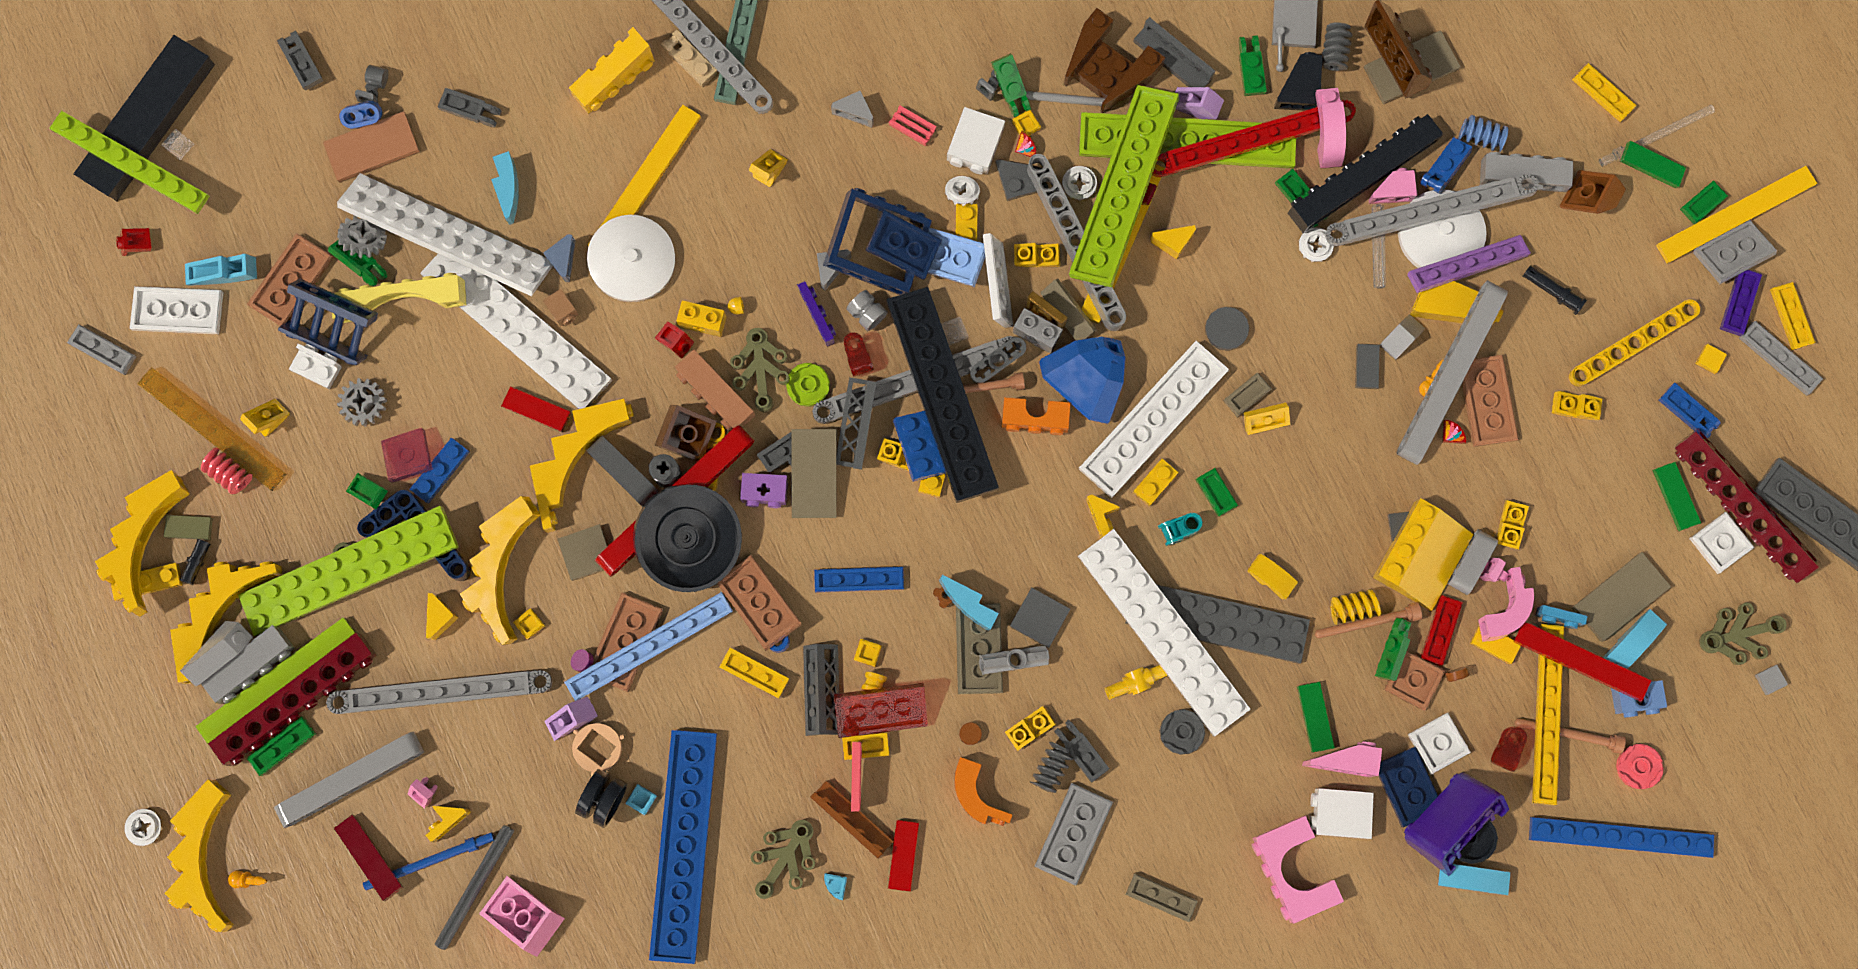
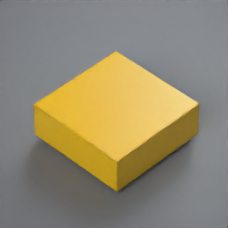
[1012,110,1041,135]
[1695,344,1727,374]
[513,608,545,640]
[854,639,882,667]

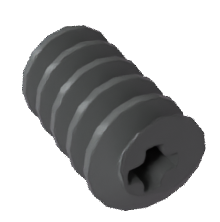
[1322,22,1353,71]
[649,454,682,488]
[1030,742,1073,793]

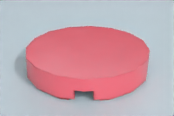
[1616,744,1663,789]

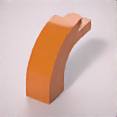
[954,757,1012,826]

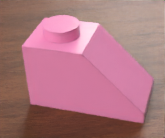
[1369,168,1417,204]

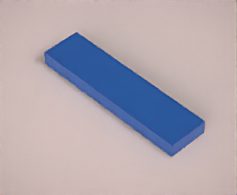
[814,567,904,593]

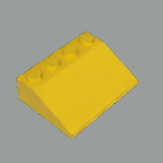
[1373,498,1474,611]

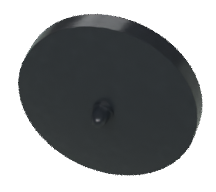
[633,484,742,592]

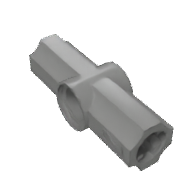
[979,646,1049,675]

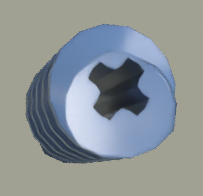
[1458,115,1508,152]

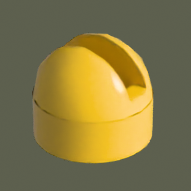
[728,296,744,315]

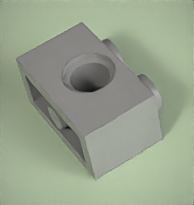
[1013,308,1063,354]

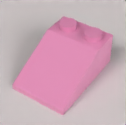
[1302,741,1382,777]
[479,876,565,957]

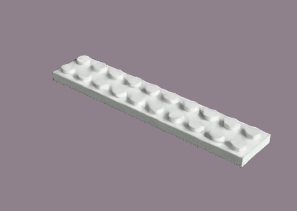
[337,173,553,296]
[420,254,612,409]
[1078,529,1250,736]

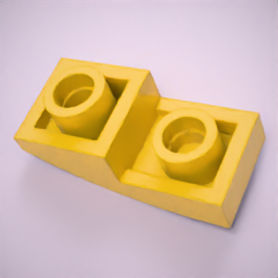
[1014,243,1060,267]
[1552,391,1602,421]
[877,438,909,471]
[1497,500,1529,550]
[1247,554,1298,599]
[1005,706,1056,751]

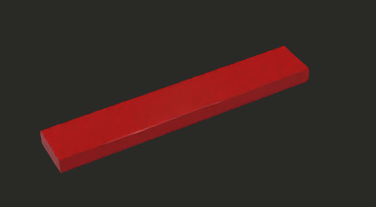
[1513,622,1652,702]

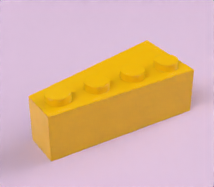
[569,27,655,114]

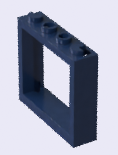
[823,188,932,295]

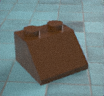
[654,405,717,461]

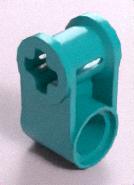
[1158,513,1203,546]

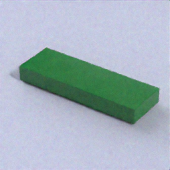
[1620,141,1686,188]
[1652,462,1701,532]
[1297,682,1335,753]
[247,716,316,776]

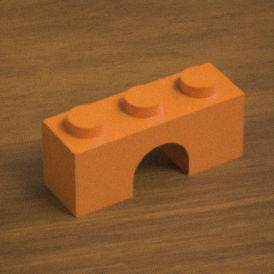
[1002,397,1070,435]

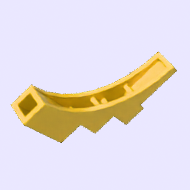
[95,470,190,617]
[460,496,541,645]
[170,561,283,684]
[164,779,234,932]

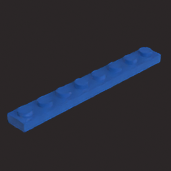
[1529,817,1714,858]

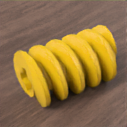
[1330,589,1381,625]

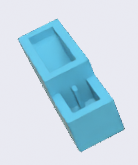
[491,151,519,225]
[185,254,257,286]
[939,575,999,631]
[1602,609,1667,669]
[1438,864,1510,895]

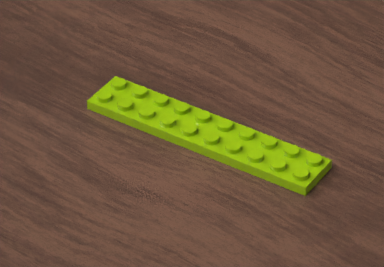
[1069,85,1179,288]
[1079,112,1296,169]
[238,506,459,636]

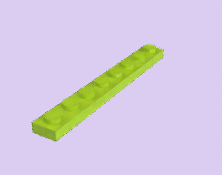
[49,111,210,214]

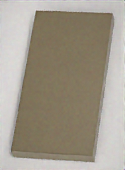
[1363,30,1460,104]
[791,429,836,518]
[1572,552,1671,642]
[956,603,1003,694]

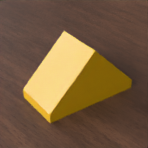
[1150,225,1196,260]
[426,593,458,640]

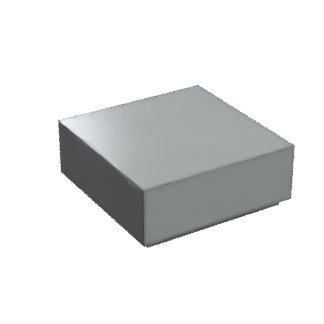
[1755,665,1788,695]

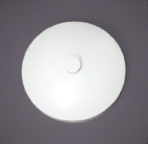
[1398,190,1486,268]
[587,215,675,302]

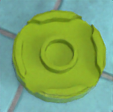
[786,363,830,407]

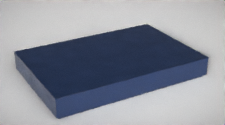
[866,210,942,280]
[1378,747,1438,828]

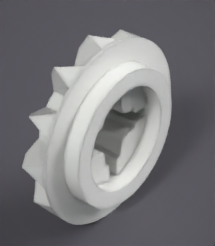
[1062,166,1097,201]
[945,176,980,207]
[1299,228,1334,262]
[125,809,163,846]

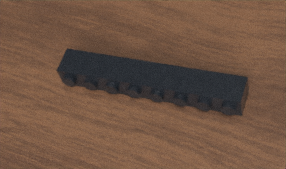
[1288,114,1443,233]

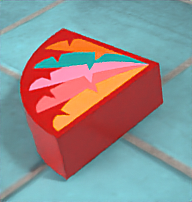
[1015,130,1037,157]
[1443,420,1466,444]

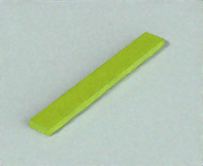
[195,617,355,744]

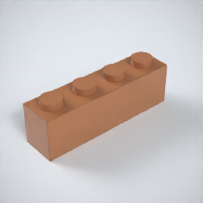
[675,349,755,431]

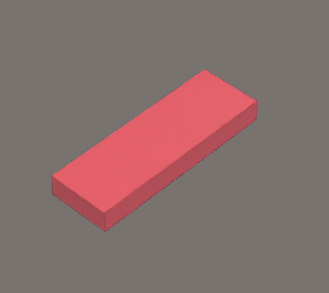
[851,741,862,811]

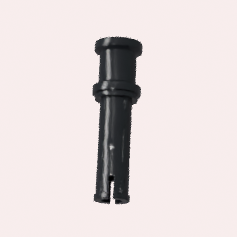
[1522,265,1588,315]

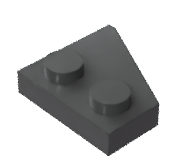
[995,160,1049,201]

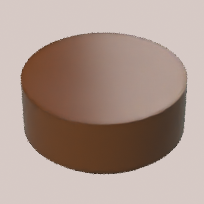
[1445,667,1469,682]
[959,722,982,745]

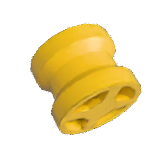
[861,671,887,695]

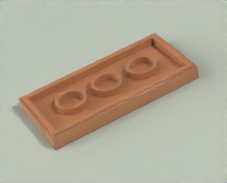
[323,111,420,182]
[247,233,334,326]
[1462,355,1519,447]
[717,555,802,651]
[592,592,663,692]

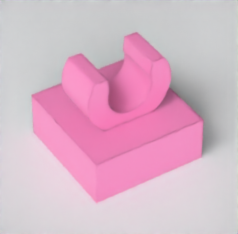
[1479,557,1509,582]
[408,777,438,809]

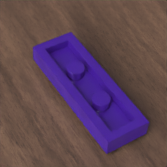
[1720,270,1762,336]
[797,281,836,347]

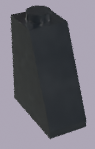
[1274,52,1322,111]

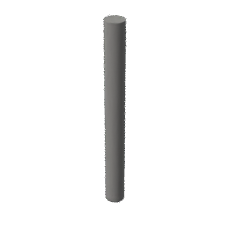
[1026,91,1105,106]

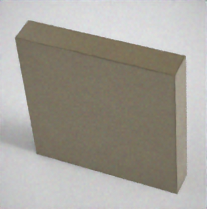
[557,524,608,581]

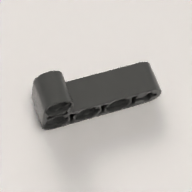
[587,436,659,507]

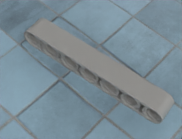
[274,732,424,828]

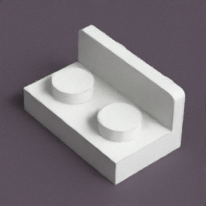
[289,343,342,390]

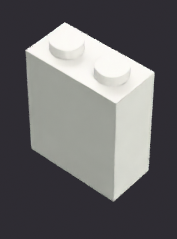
[947,107,1005,174]
[1309,789,1373,839]

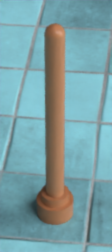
[963,372,1025,393]
[1315,602,1422,639]
[1515,718,1626,754]

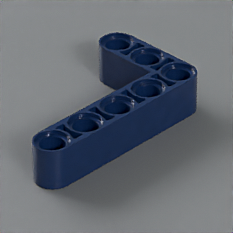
[357,490,471,581]

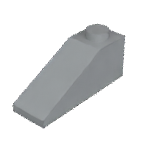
[180,621,253,686]

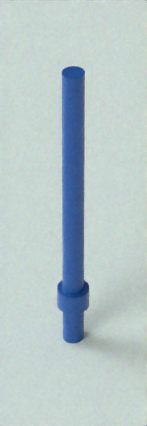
[363,832,495,891]

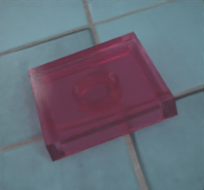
[381,427,433,483]

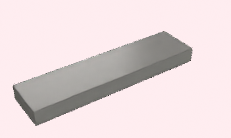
[1739,321,1823,396]

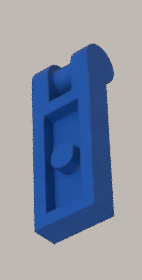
[1420,137,1472,194]
[1658,383,1721,438]

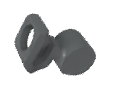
[355,64,389,104]
[976,70,999,101]

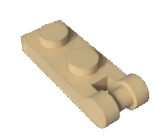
[661,30,718,87]

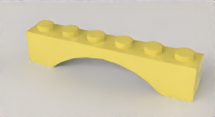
[332,273,467,323]

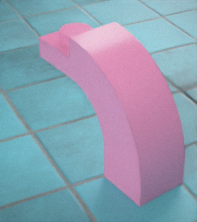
[1315,88,1346,168]
[1478,567,1534,642]

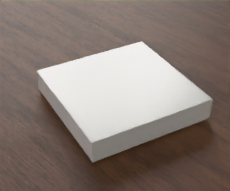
[1689,512,1754,574]
[1407,713,1471,774]

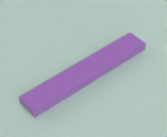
[1407,235,1531,293]

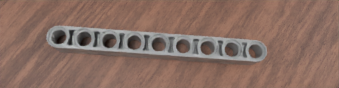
[1027,154,1126,331]
[1396,280,1508,465]

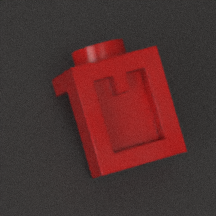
[116,228,152,256]
[655,321,694,359]

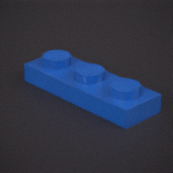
[409,438,470,504]

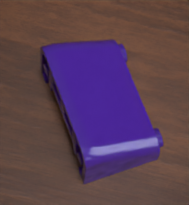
[1404,772,1510,876]

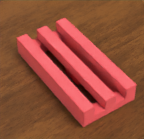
[889,105,936,146]

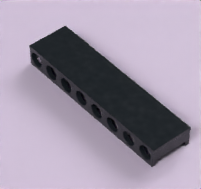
[73,35,215,202]

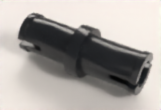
[179,539,211,585]

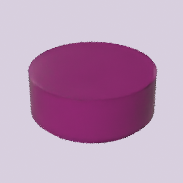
[571,649,594,673]

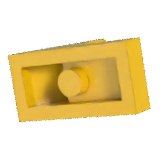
[749,149,788,187]
[240,399,290,437]
[1086,494,1120,538]
[425,806,471,842]

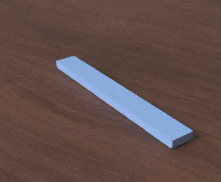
[565,592,733,701]

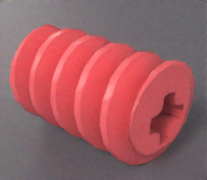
[201,447,252,495]

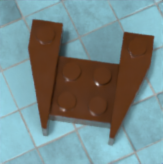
[1064,8,1165,113]

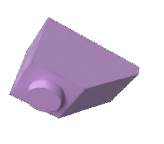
[1175,87,1224,119]
[544,696,597,741]

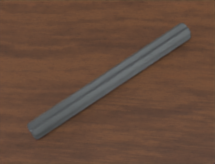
[435,825,514,950]

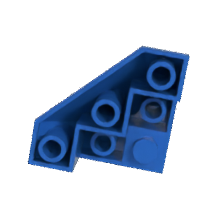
[1039,336,1125,424]

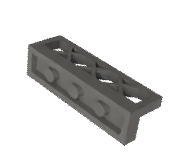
[1133,17,1215,87]
[836,377,876,470]
[803,644,841,736]

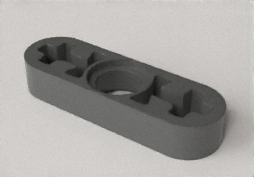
[970,337,1026,383]

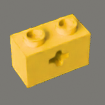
[676,300,727,337]

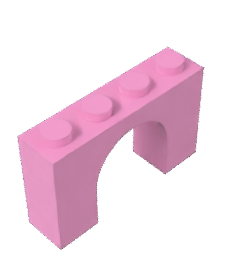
[1252,816,1344,924]

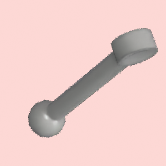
[1275,26,1284,72]

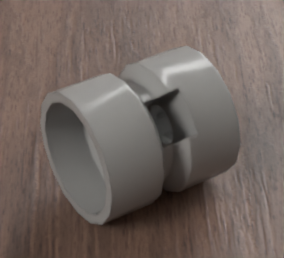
[846,290,888,331]

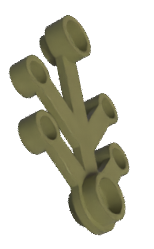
[730,328,790,412]
[1699,602,1787,665]
[751,820,815,899]

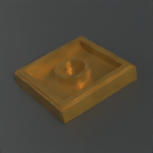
[1026,291,1068,331]

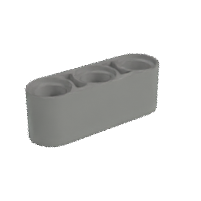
[1447,529,1498,595]

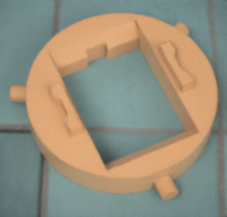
[572,723,624,777]

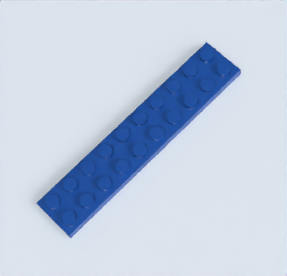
[649,730,717,964]

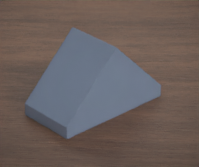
[543,234,576,282]

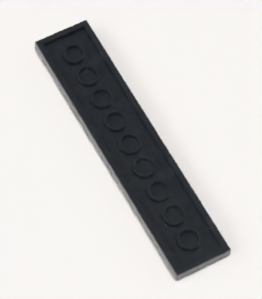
[886,287,999,503]

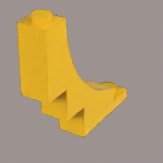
[530,399,634,533]

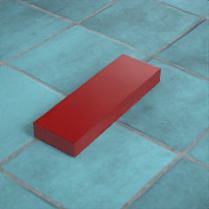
[501,386,571,432]
[1420,595,1463,666]
[888,820,919,892]

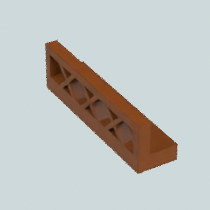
[810,781,894,859]

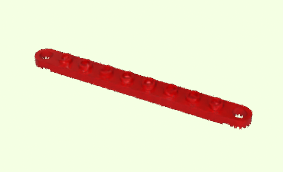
[1152,100,1356,178]

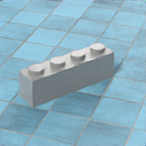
[1480,152,1573,192]
[201,625,295,704]

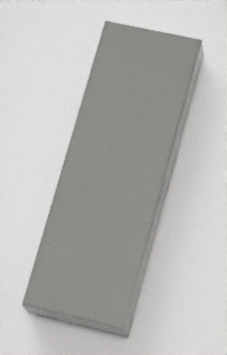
[67,324,136,375]

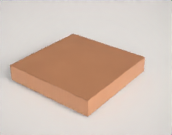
[1384,651,1445,711]

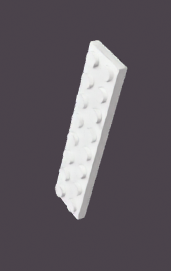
[1079,341,1229,499]

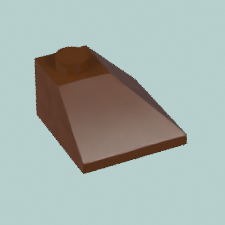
[1560,170,1626,214]

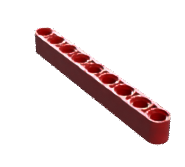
[595,425,755,577]

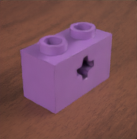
[740,473,788,508]

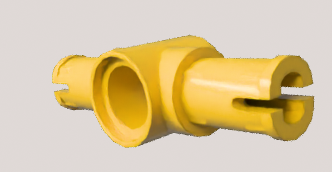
[1104,665,1168,700]

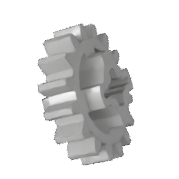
[337,216,387,258]
[337,378,387,427]

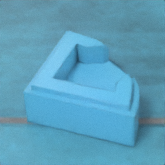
[824,873,847,900]

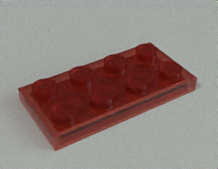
[834,683,928,738]

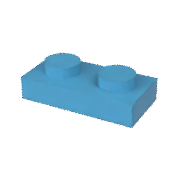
[1535,605,1587,629]

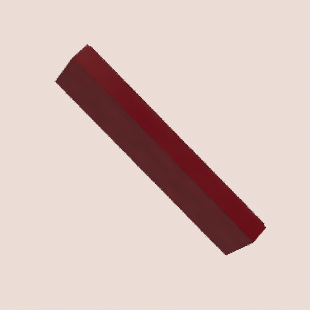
[334,814,404,901]

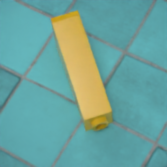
[1410,281,1504,325]

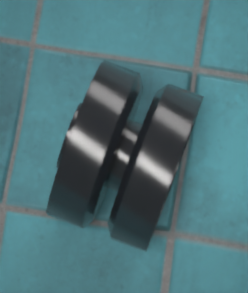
[575,769,628,828]
[1455,820,1498,864]

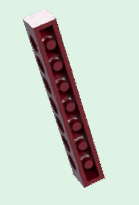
[1675,428,1820,583]
[208,632,377,766]

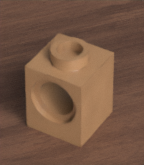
[543,289,579,326]

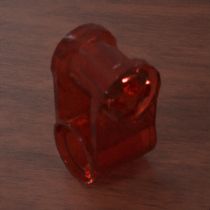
[844,332,874,377]
[1491,727,1527,772]

